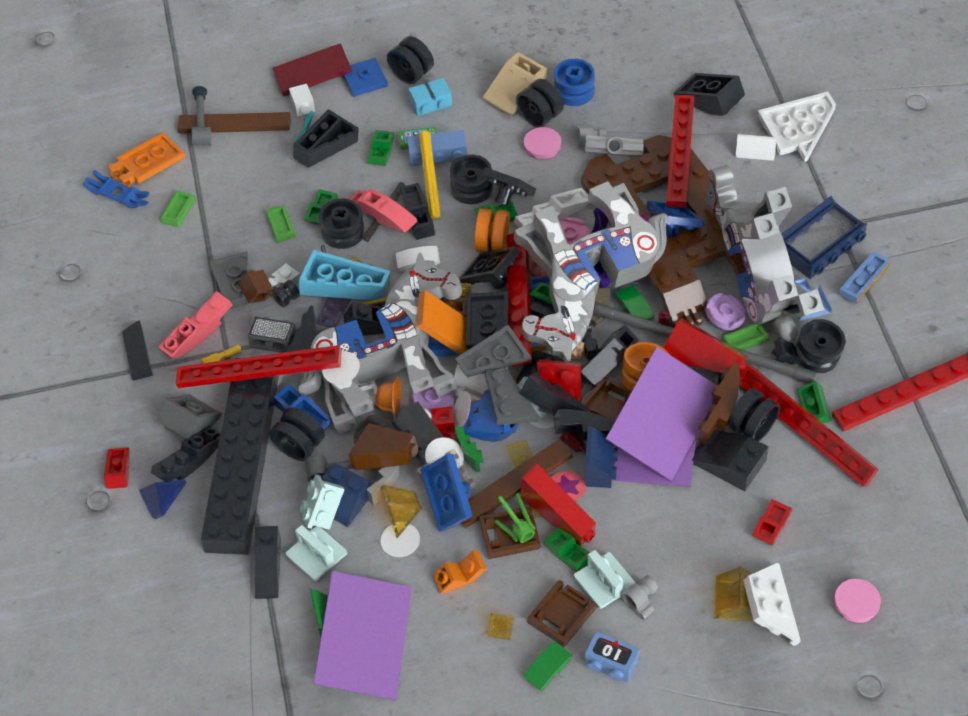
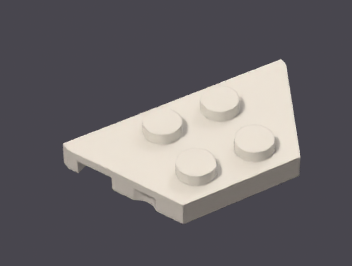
[743,563,801,646]

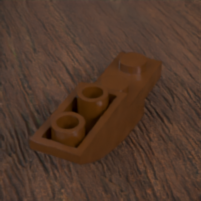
[698,362,740,444]

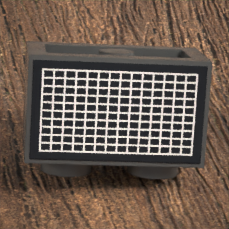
[248,316,296,353]

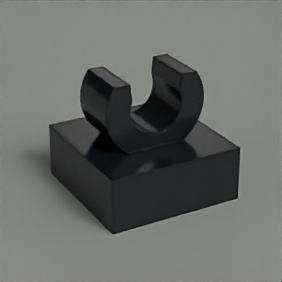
[771,337,798,365]

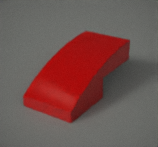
[431,406,456,442]
[752,499,793,546]

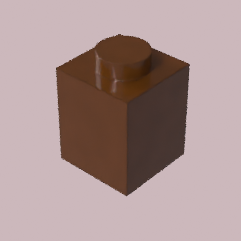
[239,270,274,303]

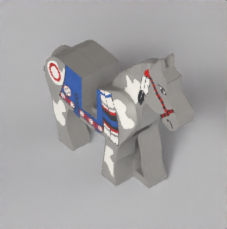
[704,165,824,342]
[514,181,667,362]
[297,253,462,436]

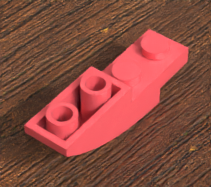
[349,188,417,233]
[159,291,233,359]

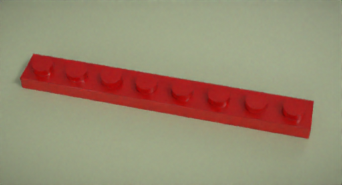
[666,95,694,207]
[507,233,532,367]
[175,345,342,389]
[832,353,968,432]
[739,364,879,487]

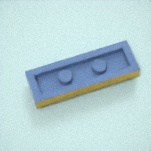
[839,251,891,304]

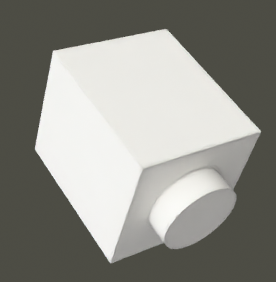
[289,84,315,117]

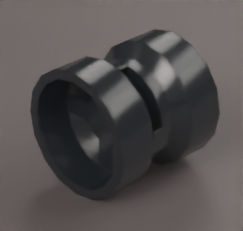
[272,280,300,307]

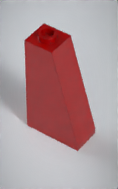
[663,318,748,373]
[520,464,596,546]

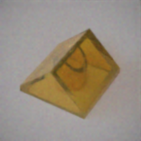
[714,566,754,621]

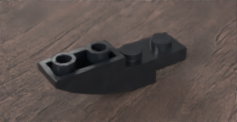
[151,426,221,483]

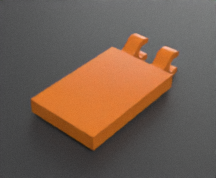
[108,132,185,187]
[416,290,468,355]

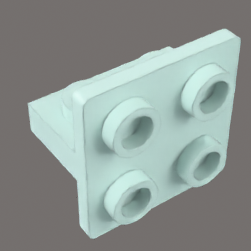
[300,475,344,530]
[286,525,347,581]
[574,550,636,609]

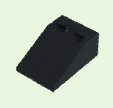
[674,73,745,116]
[692,430,769,491]

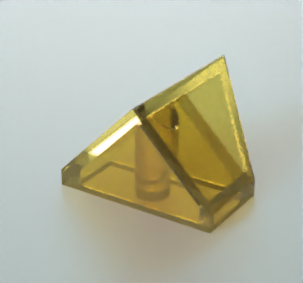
[380,485,422,538]

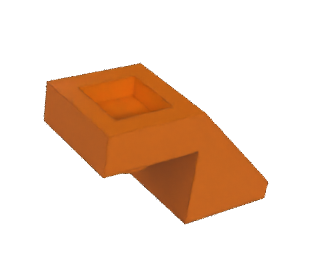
[432,550,487,594]

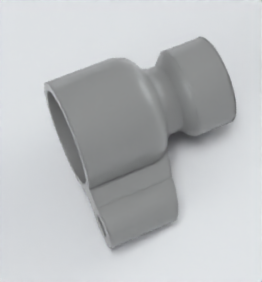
[576,125,607,146]
[621,575,658,620]

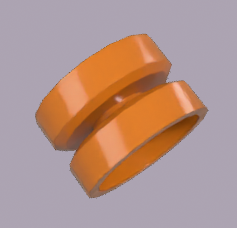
[475,208,510,252]
[621,342,669,391]

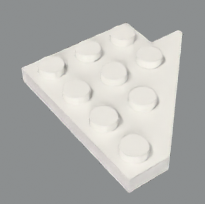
[757,92,836,162]

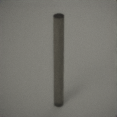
[362,182,406,242]

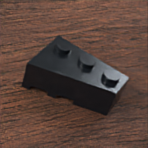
[293,109,359,168]

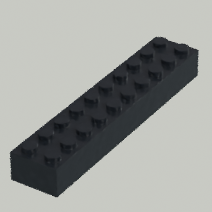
[201,358,279,555]

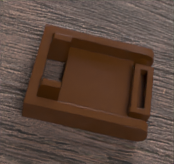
[582,377,632,421]
[479,506,541,559]
[527,580,597,648]

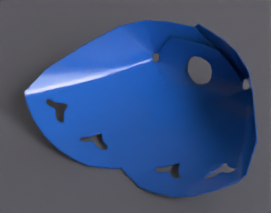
[463,389,519,442]

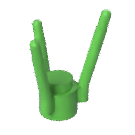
[494,493,535,543]

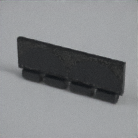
[392,401,467,474]

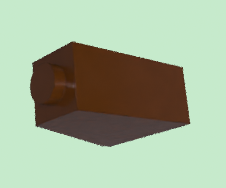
[348,423,418,470]

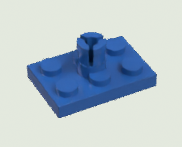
[646,201,704,238]
[420,454,473,532]

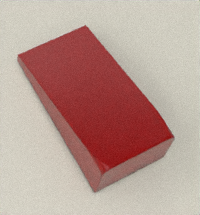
[104,447,130,489]

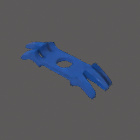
[83,170,150,208]

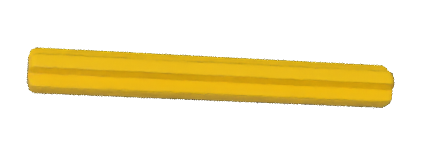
[419,131,441,220]

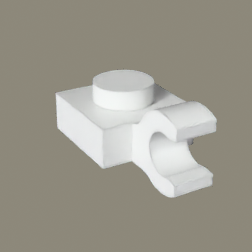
[268,263,300,295]

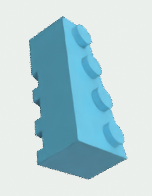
[299,250,390,300]

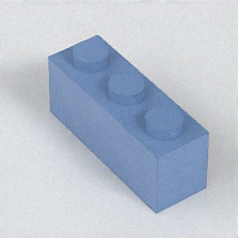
[407,130,467,166]

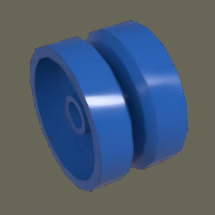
[554,58,595,106]

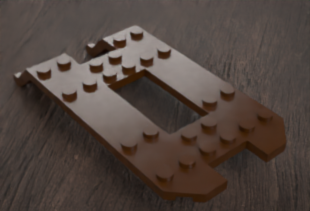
[581,135,746,328]

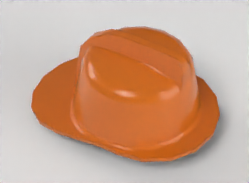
[375,377,402,419]

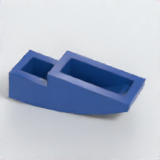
[274,384,333,431]

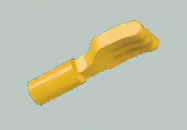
[201,344,242,363]

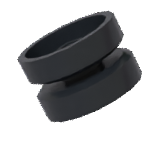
[387,36,434,85]
[516,78,564,128]
[449,154,493,205]
[319,198,365,249]
[795,319,846,373]
[728,388,781,441]
[269,407,325,462]

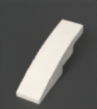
[514,188,590,228]

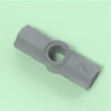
[584,135,644,156]

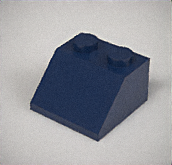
[585,426,618,488]
[321,462,371,527]

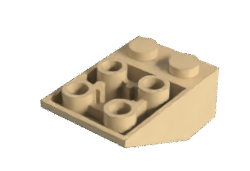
[483,52,547,116]

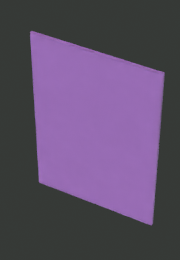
[606,347,715,481]
[313,571,412,700]

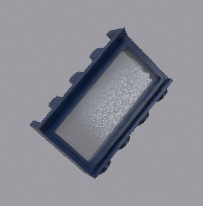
[782,196,867,279]

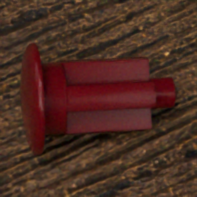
[657,310,673,328]
[559,433,585,453]

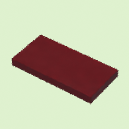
[272,43,352,97]

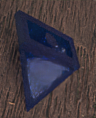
[139,479,187,519]

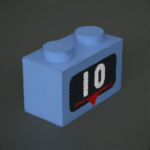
[585,631,639,682]

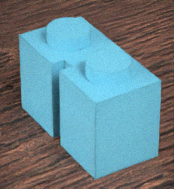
[409,78,452,116]

